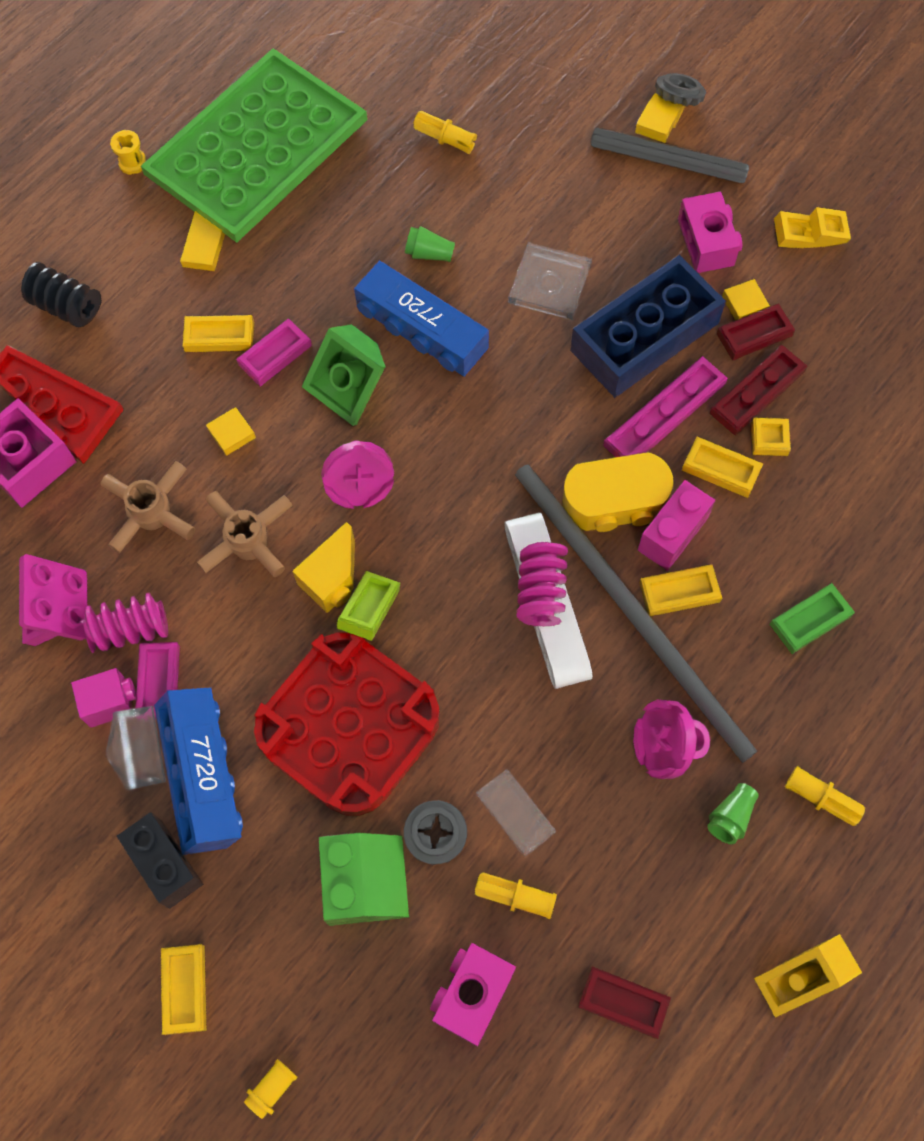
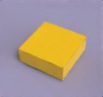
[722,279,770,321]
[206,407,256,456]
[751,418,791,456]

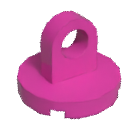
[321,440,394,509]
[633,700,710,779]

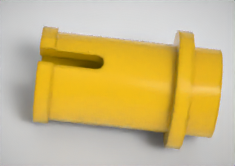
[244,1059,298,1119]

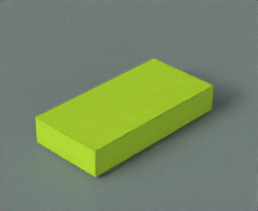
[337,571,400,641]

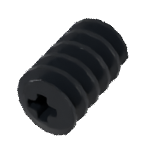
[21,262,102,327]

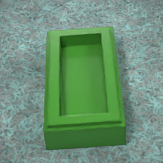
[769,583,855,654]

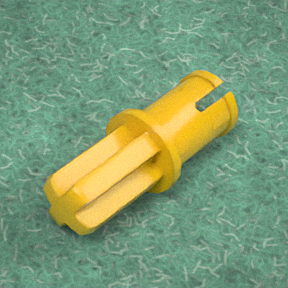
[413,111,477,154]
[784,766,865,826]
[475,873,557,920]

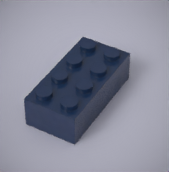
[570,255,726,398]

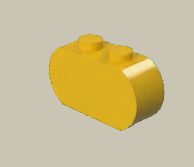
[562,452,673,532]

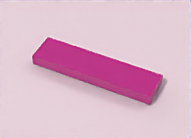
[603,356,728,457]

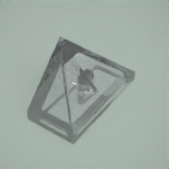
[105,706,166,790]

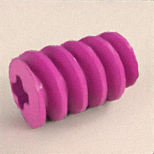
[517,542,568,627]
[84,592,168,653]

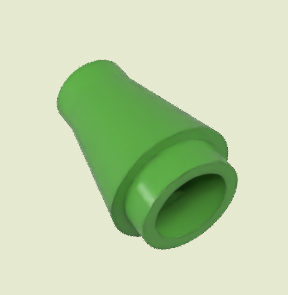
[405,226,455,262]
[707,783,759,844]

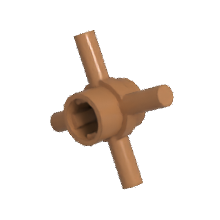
[101,461,195,553]
[197,491,293,577]

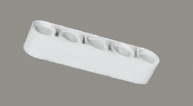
[504,513,592,689]

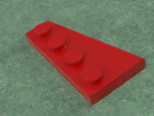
[0,345,124,464]

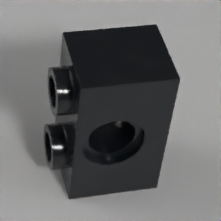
[117,812,204,909]

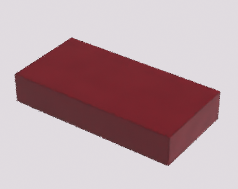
[717,303,795,361]
[578,966,671,1039]

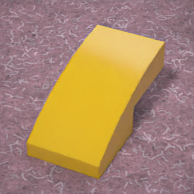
[635,93,685,143]
[774,207,851,248]

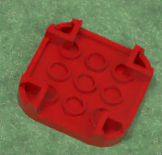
[254,632,440,816]

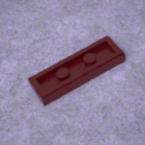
[709,344,808,436]

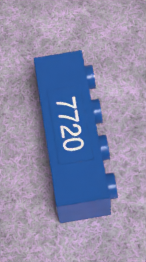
[354,260,489,377]
[154,688,243,855]

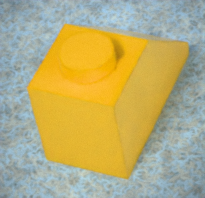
[292,522,355,613]
[754,934,862,1018]

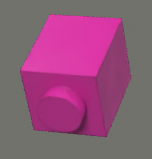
[71,668,137,728]

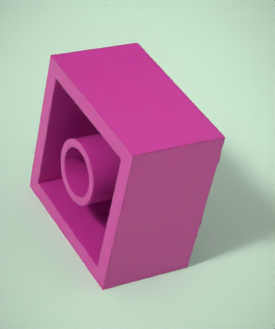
[0,398,77,508]

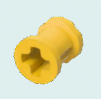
[110,130,146,175]

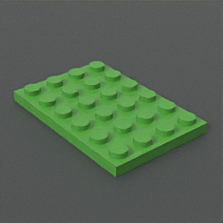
[141,48,367,243]

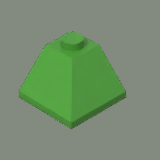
[302,324,386,426]

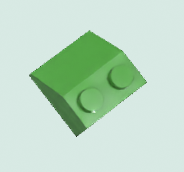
[319,833,409,926]

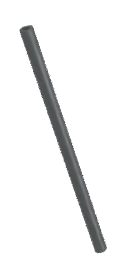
[515,464,758,763]

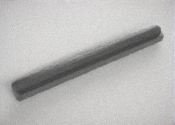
[591,127,749,183]

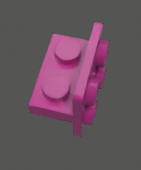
[19,554,87,646]

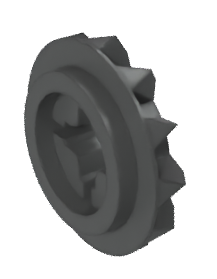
[655,73,706,106]
[404,800,467,866]

